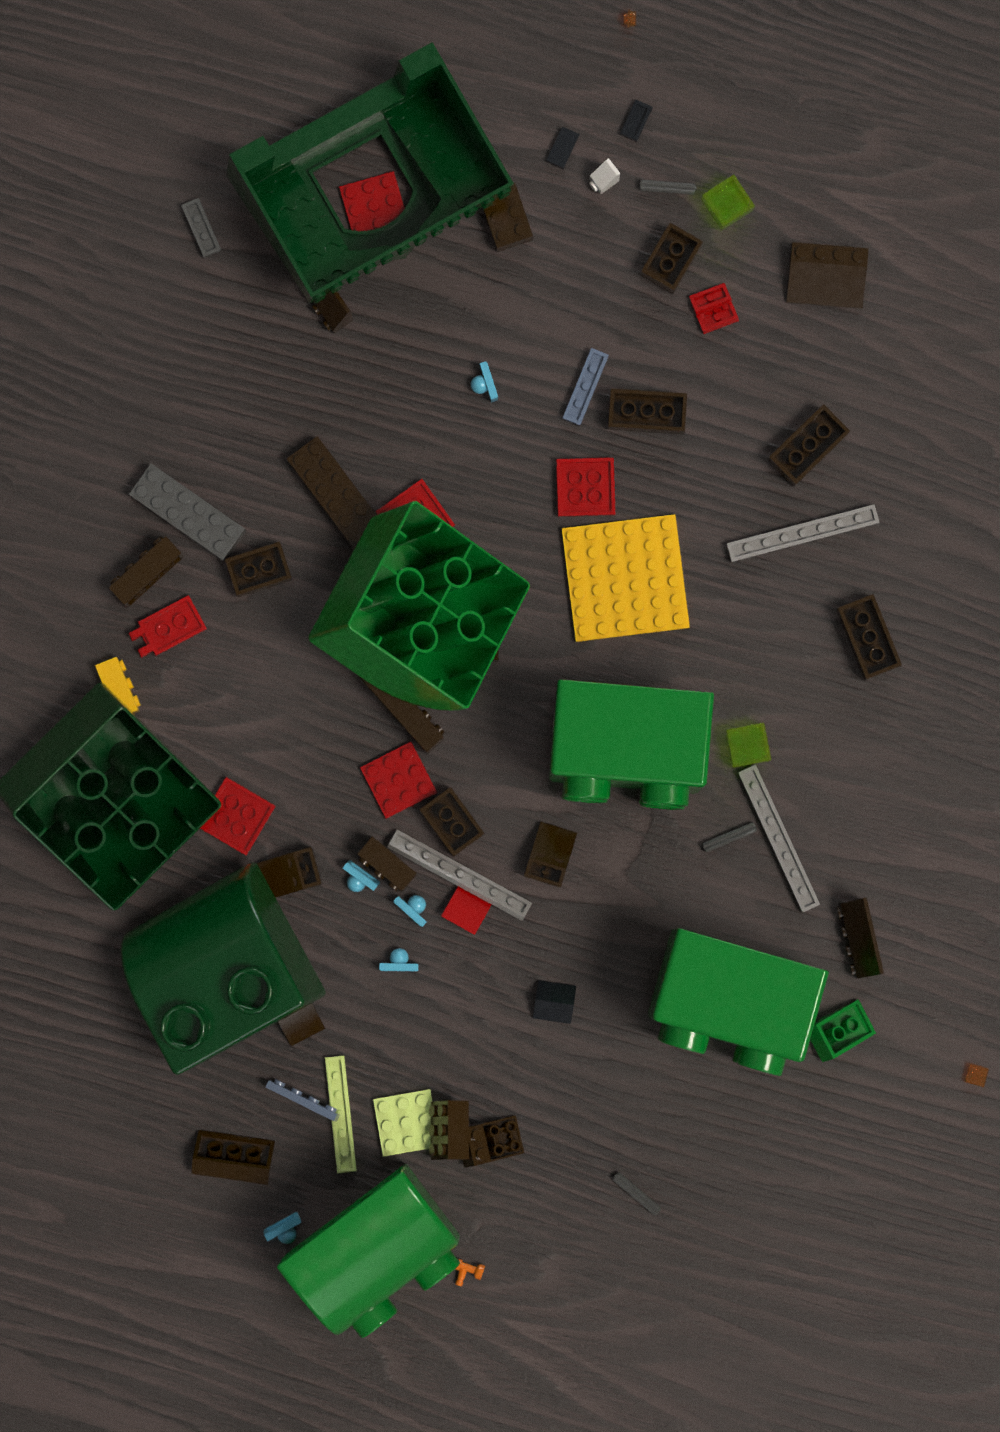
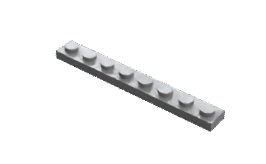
[726,504,880,562]
[738,765,820,913]
[387,830,532,921]

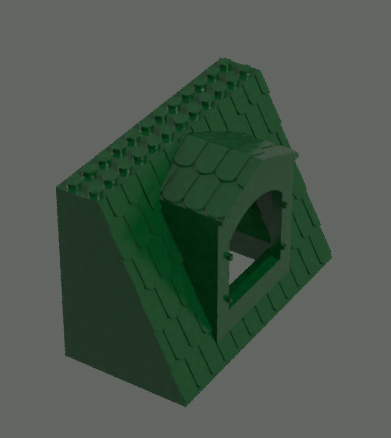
[227,42,514,304]

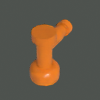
[455,1259,485,1286]

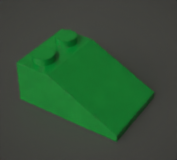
[810,999,876,1062]

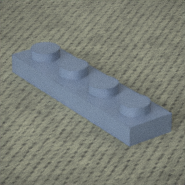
[563,348,609,426]
[266,1079,340,1122]

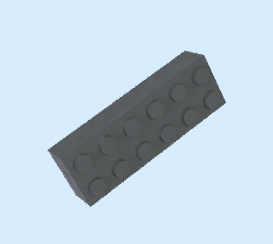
[129,464,246,562]

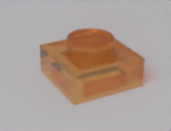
[965,1064,989,1087]

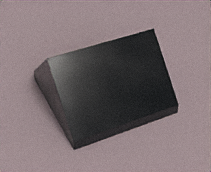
[533,980,576,1024]

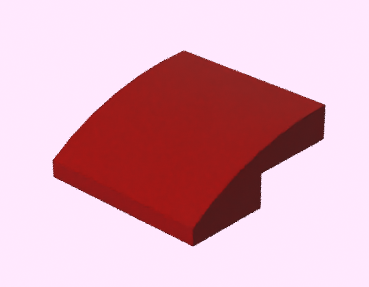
[689,283,739,334]
[442,886,492,935]

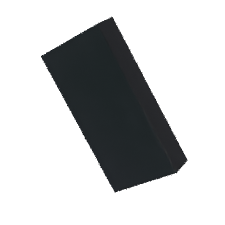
[620,99,653,142]
[546,126,580,170]

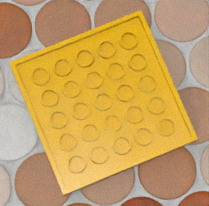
[562,514,690,642]

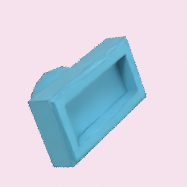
[471,361,498,402]
[343,860,380,892]
[394,895,427,927]
[379,948,419,971]
[263,1212,301,1244]

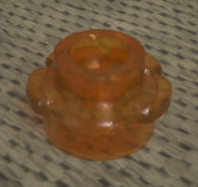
[624,9,636,28]

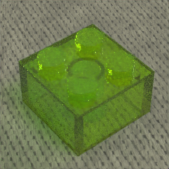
[701,175,755,231]
[725,723,771,769]

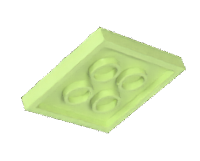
[373,1089,433,1157]

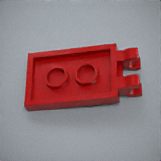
[129,595,207,658]

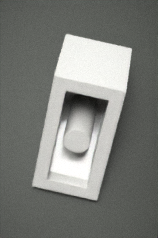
[589,158,620,194]

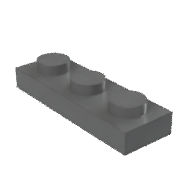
[181,198,222,258]

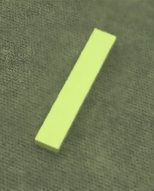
[325,1055,357,1173]

